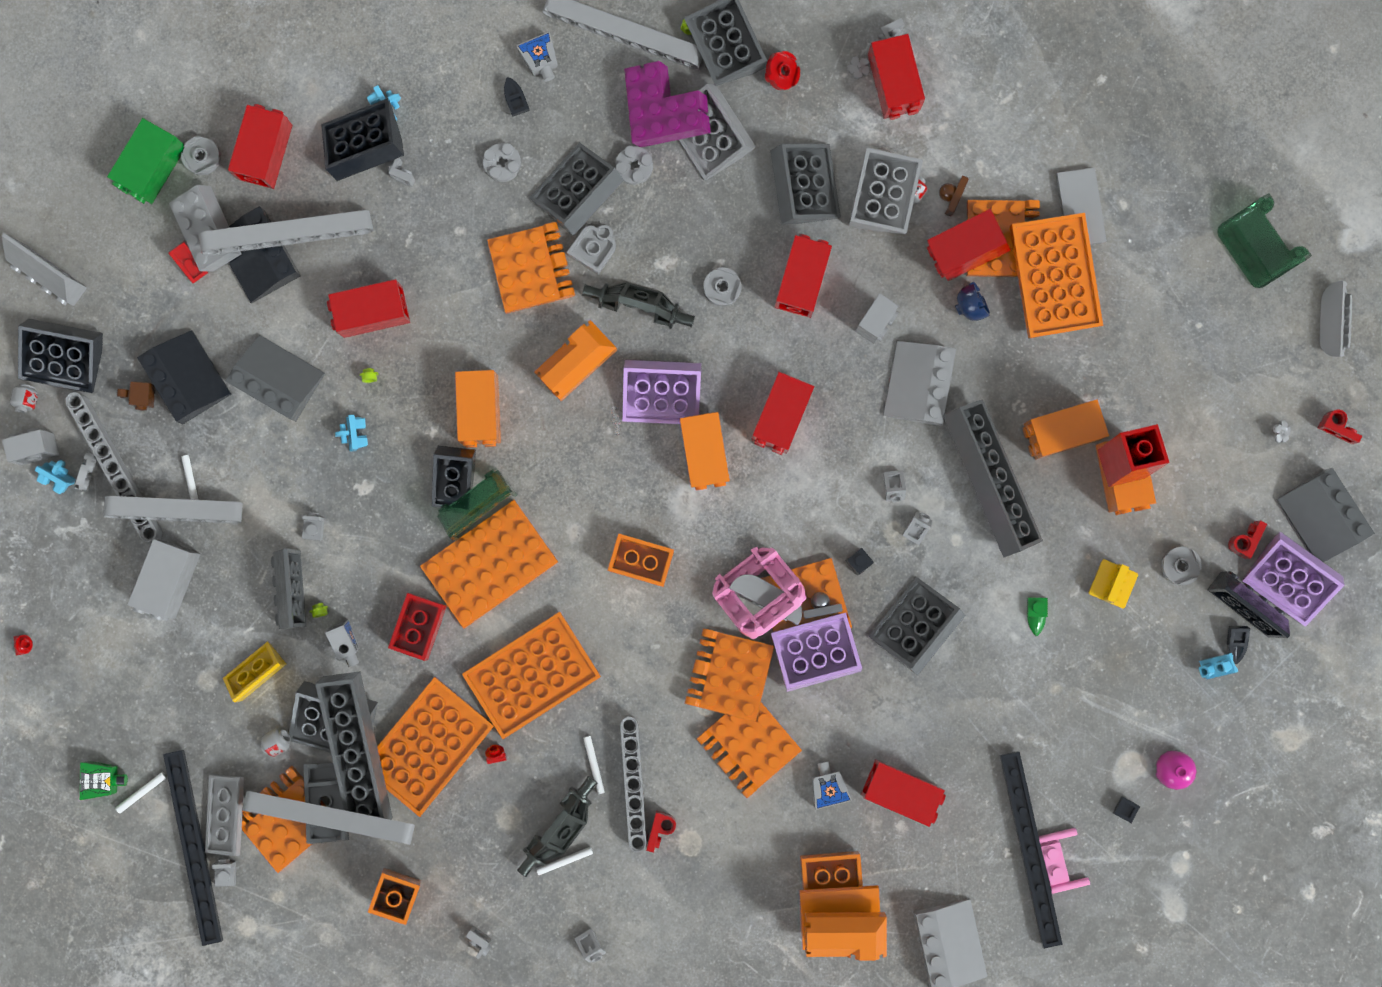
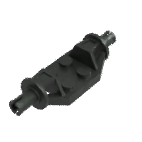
[582,282,695,329]
[517,776,598,877]

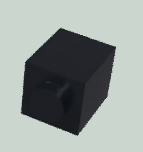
[845,548,874,575]

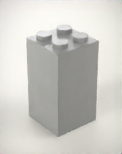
[128,539,201,621]

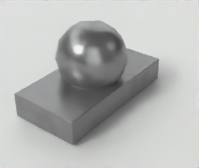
[802,592,843,619]

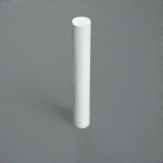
[181,455,199,500]
[583,736,605,794]
[115,772,167,813]
[536,847,593,875]

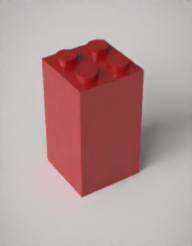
[868,34,925,120]
[228,104,293,189]
[926,208,1011,281]
[775,234,832,318]
[327,279,410,338]
[751,372,815,455]
[1097,424,1170,487]
[860,759,946,827]

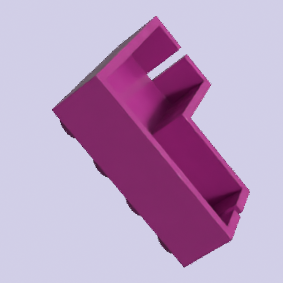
[624,61,711,148]

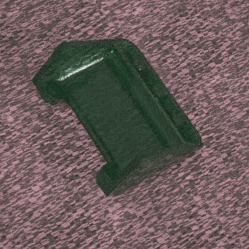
[1217,193,1312,288]
[437,469,518,541]

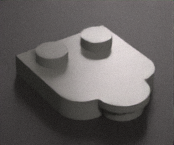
[567,225,616,275]

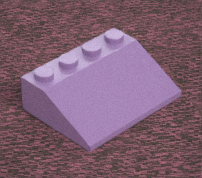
[622,360,701,424]
[1242,532,1345,627]
[771,613,862,692]

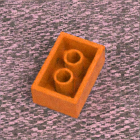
[607,533,675,587]
[800,851,863,890]

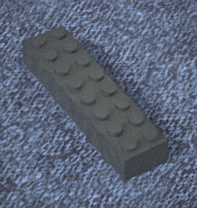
[943,399,1043,558]
[315,671,393,820]

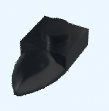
[504,77,530,117]
[1226,626,1250,664]

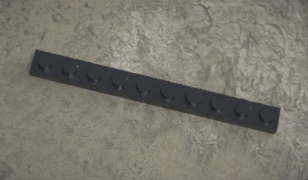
[163,750,223,946]
[1000,751,1063,949]

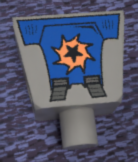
[516,32,558,82]
[325,620,360,667]
[812,761,852,810]

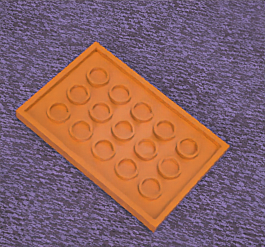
[1010,213,1103,339]
[420,500,558,629]
[462,612,601,739]
[377,677,494,817]

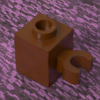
[117,382,155,411]

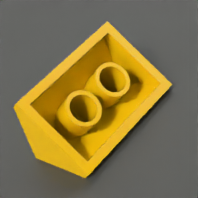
[223,641,287,702]

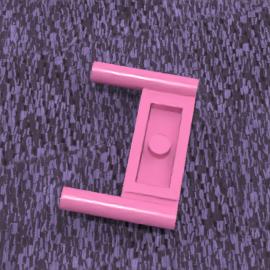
[1039,828,1090,894]

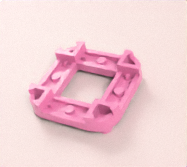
[712,547,806,639]

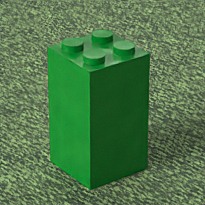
[107,118,184,204]

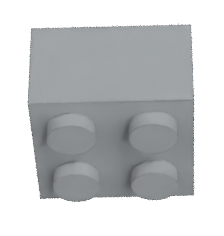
[855,294,899,344]
[2,428,59,465]

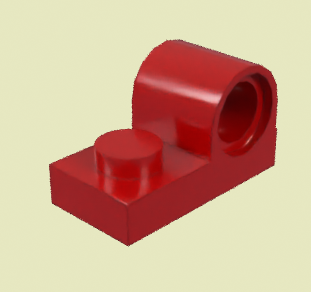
[168,240,208,284]
[1318,409,1362,445]
[1228,520,1267,559]
[646,810,676,853]

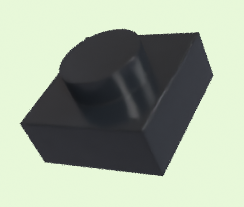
[1113,796,1140,824]

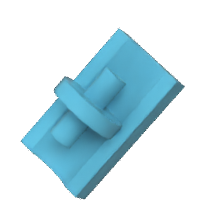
[367,85,401,120]
[335,415,368,452]
[35,460,76,494]
[1199,653,1238,680]

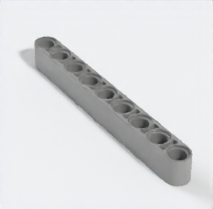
[542,0,703,69]
[198,210,374,256]
[65,392,163,543]
[242,791,415,845]

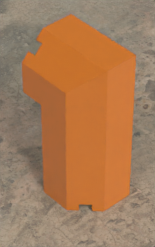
[534,320,617,401]
[804,912,887,961]

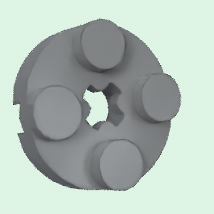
[181,136,221,176]
[483,143,522,182]
[615,146,653,185]
[704,267,742,306]
[74,452,97,491]
[1161,547,1202,585]

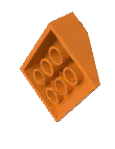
[800,885,880,950]

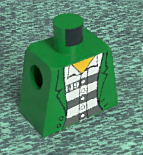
[79,761,128,800]

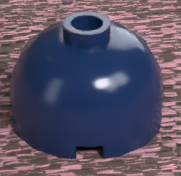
[955,282,990,321]

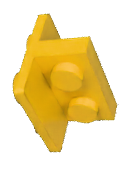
[1088,559,1138,609]

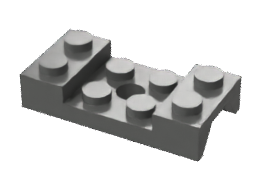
[304,763,349,844]

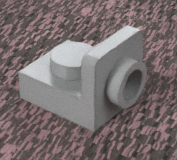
[878,18,905,40]
[388,158,415,187]
[883,470,906,502]
[902,511,932,545]
[302,512,325,541]
[212,858,236,887]
[466,927,492,959]
[574,929,606,963]

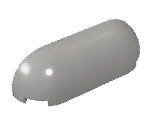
[1320,281,1352,357]
[729,574,802,625]

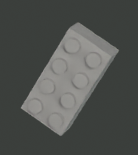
[169,185,241,272]

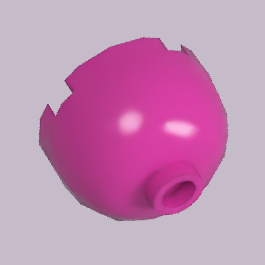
[1156,751,1197,790]

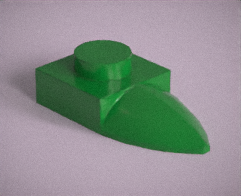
[1027,598,1048,636]

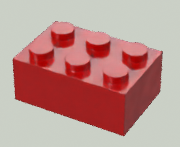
[388,593,447,661]

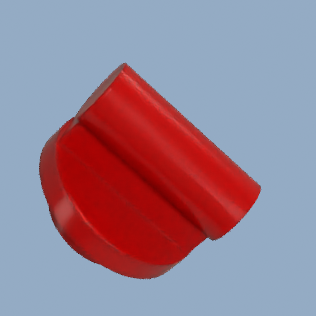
[13,635,33,656]
[485,745,507,764]

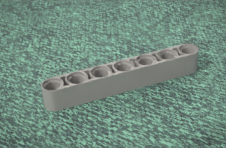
[103,496,243,524]
[620,716,647,852]

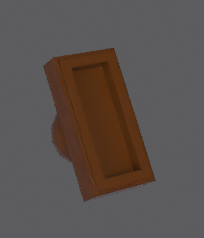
[939,175,969,217]

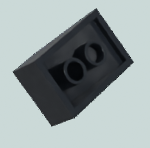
[432,445,476,511]

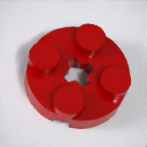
[765,51,800,90]

